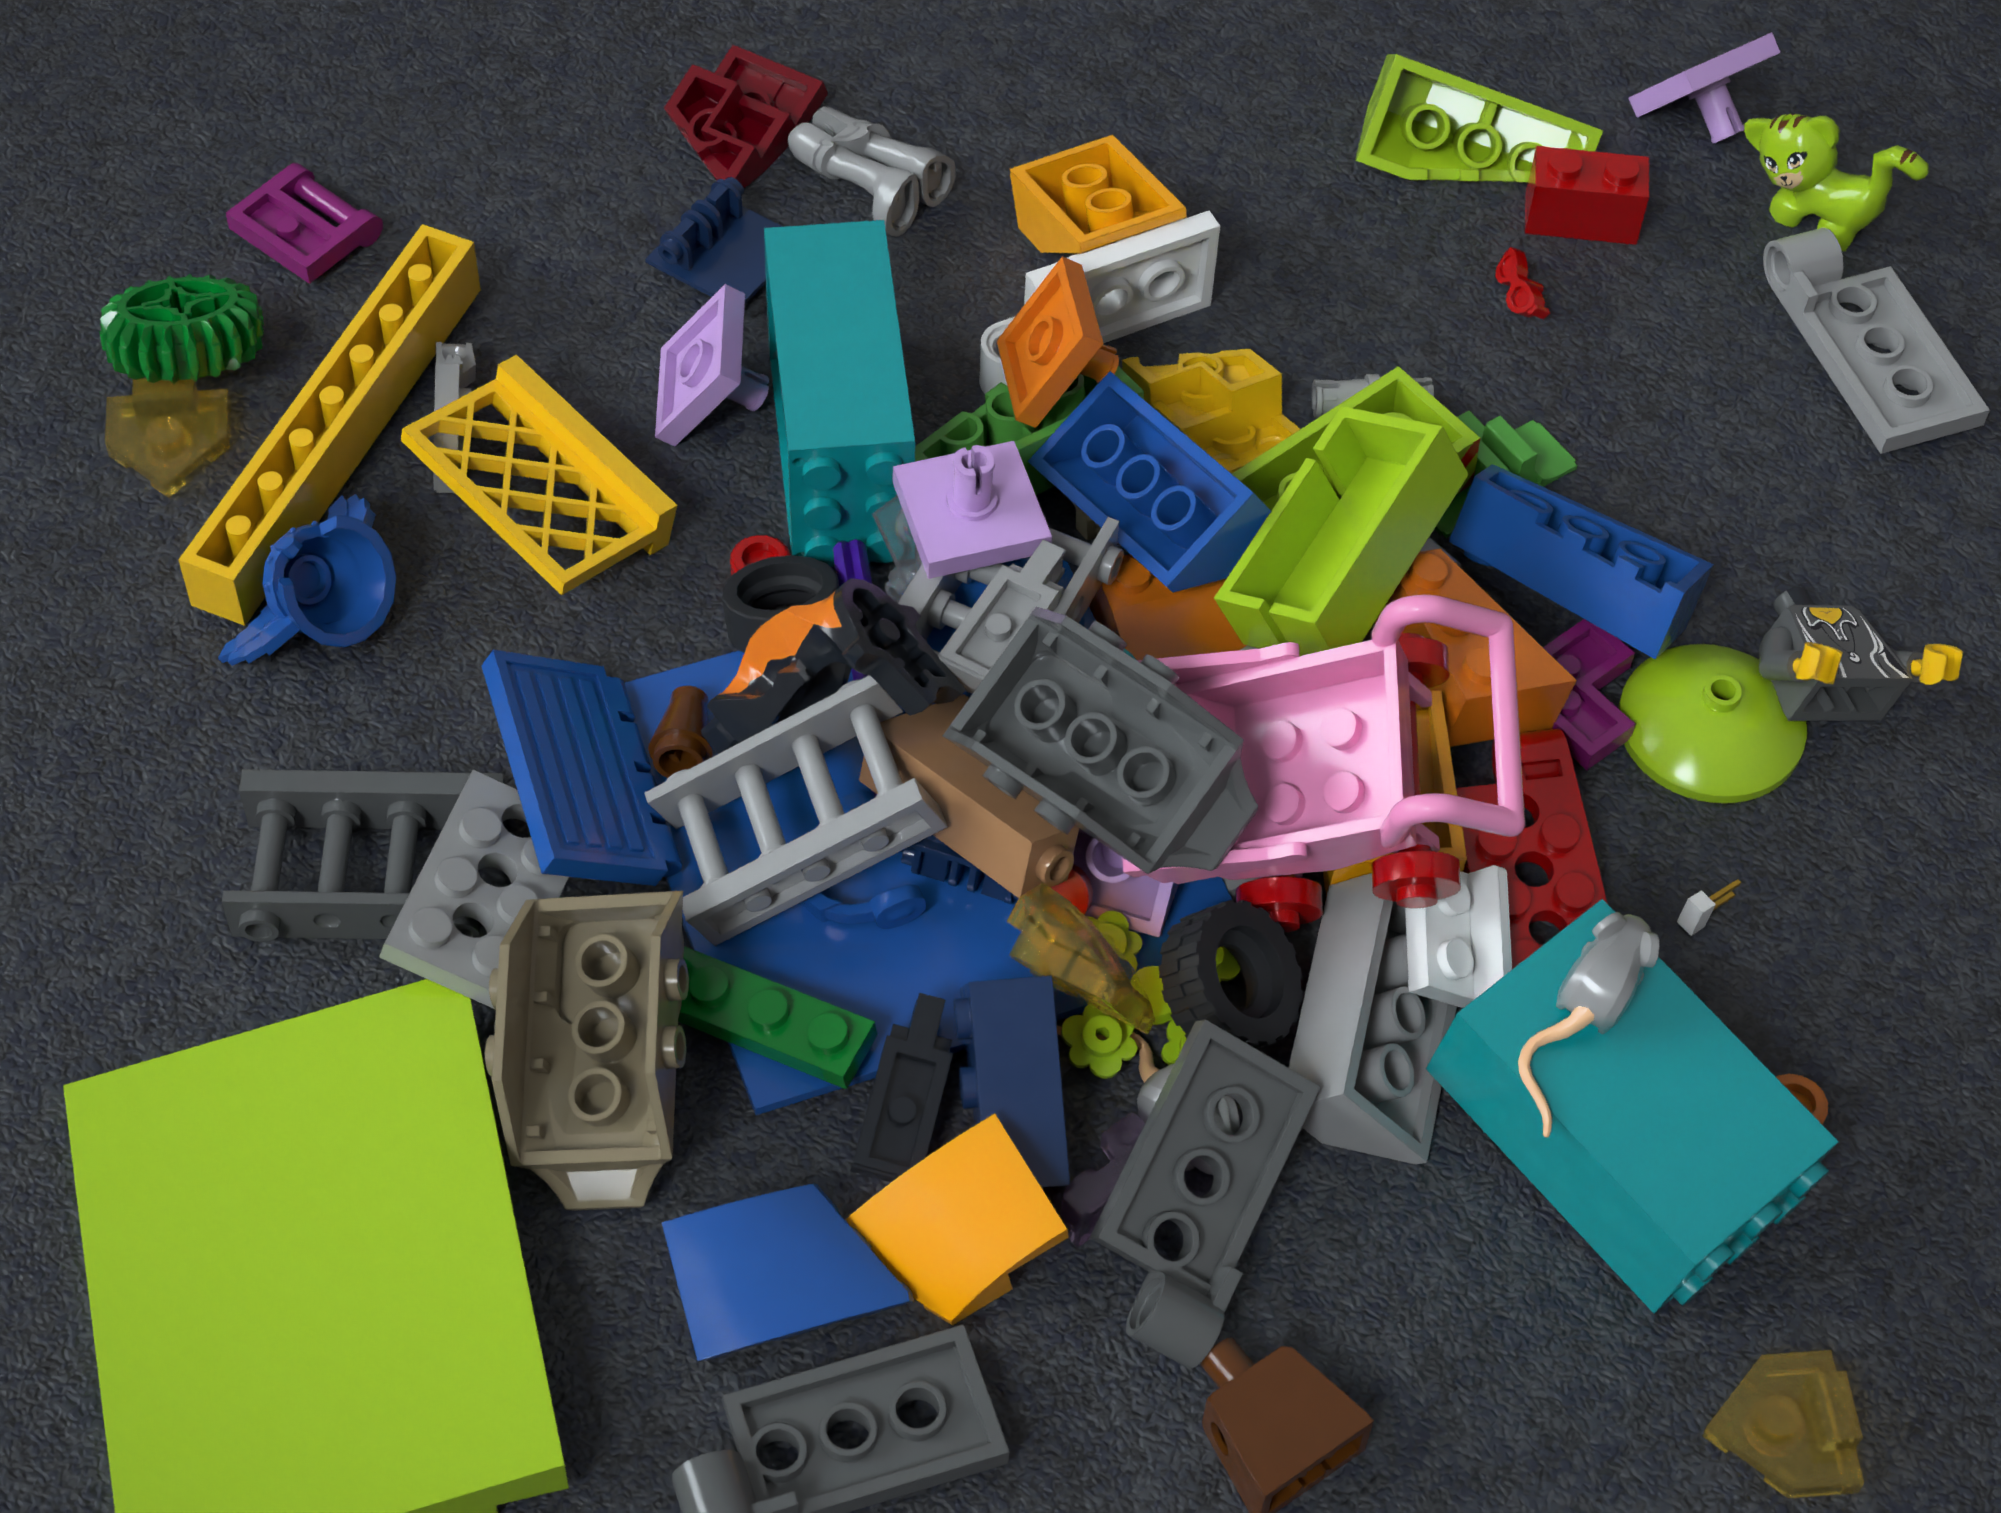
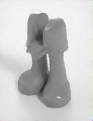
[788,106,956,237]

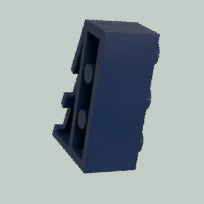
[954,975,1070,1187]

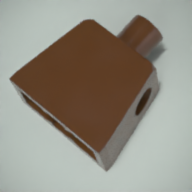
[1200,1337,1374,1513]

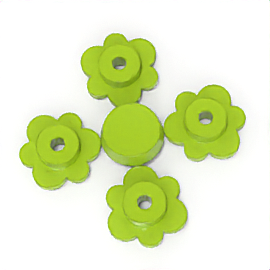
[1061,911,1241,1079]

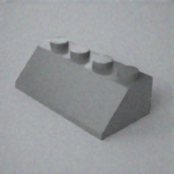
[1289,873,1457,1165]

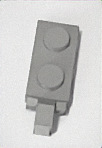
[434,342,476,493]
[939,539,1066,690]

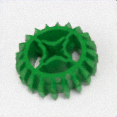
[99,274,264,384]

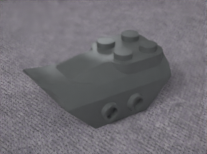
[943,607,1258,874]

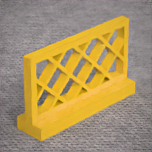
[401,355,678,595]

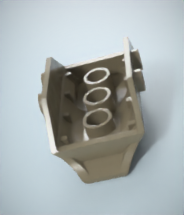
[485,891,689,1211]

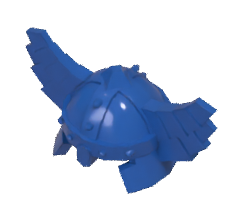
[218,494,396,666]

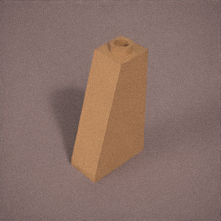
[859,694,1079,899]

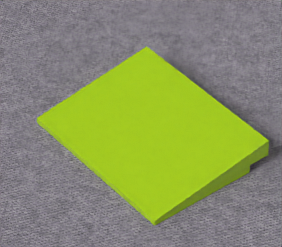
[63,979,569,1513]

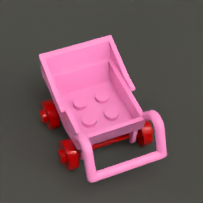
[1123,595,1525,933]

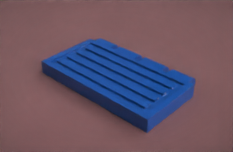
[481,650,682,886]

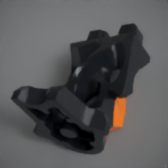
[701,578,966,754]

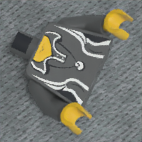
[1758,587,1963,721]

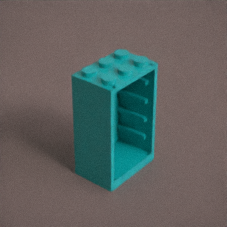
[764,220,915,567]
[1426,899,1839,1314]

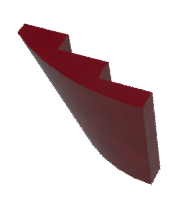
[664,45,829,188]

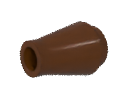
[648,686,713,778]

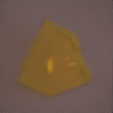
[105,378,231,498]
[1702,1350,1864,1498]

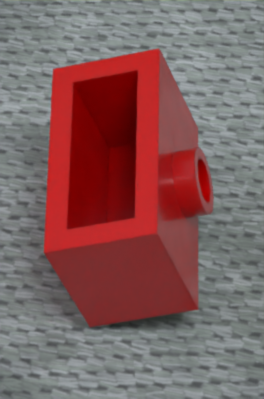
[1524,146,1649,245]

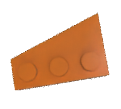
[1374,548,1577,747]

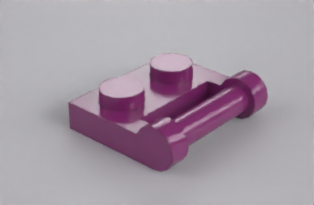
[226,163,383,284]

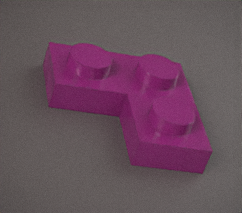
[1543,619,1636,770]

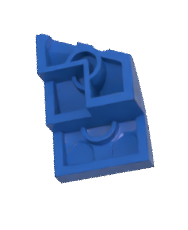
[662,1184,914,1361]

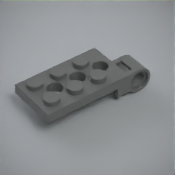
[1090,1019,1321,1369]
[671,1324,1009,1513]

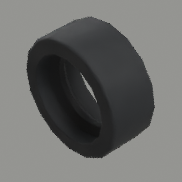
[722,555,840,653]

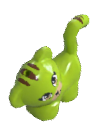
[1744,113,1929,251]

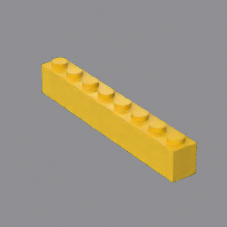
[178,224,481,626]

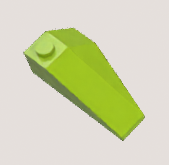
[1355,54,1603,182]

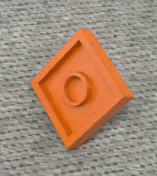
[997,256,1119,428]

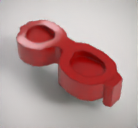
[1495,247,1550,320]

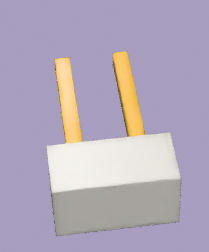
[1677,879,1741,936]

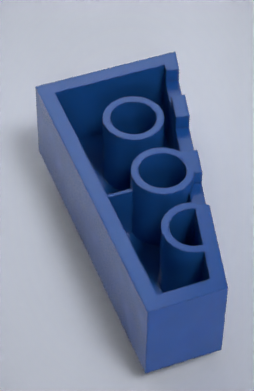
[1449,464,1714,660]

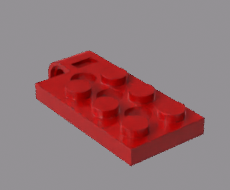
[1456,729,1608,969]

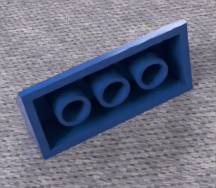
[1028,371,1271,592]

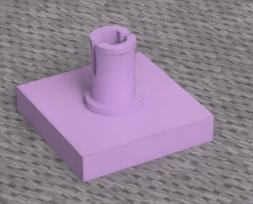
[1629,32,1781,144]
[655,284,769,446]
[893,441,1052,579]

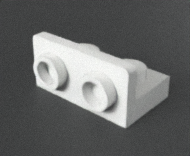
[1405,865,1512,1008]

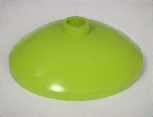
[1618,644,1807,804]

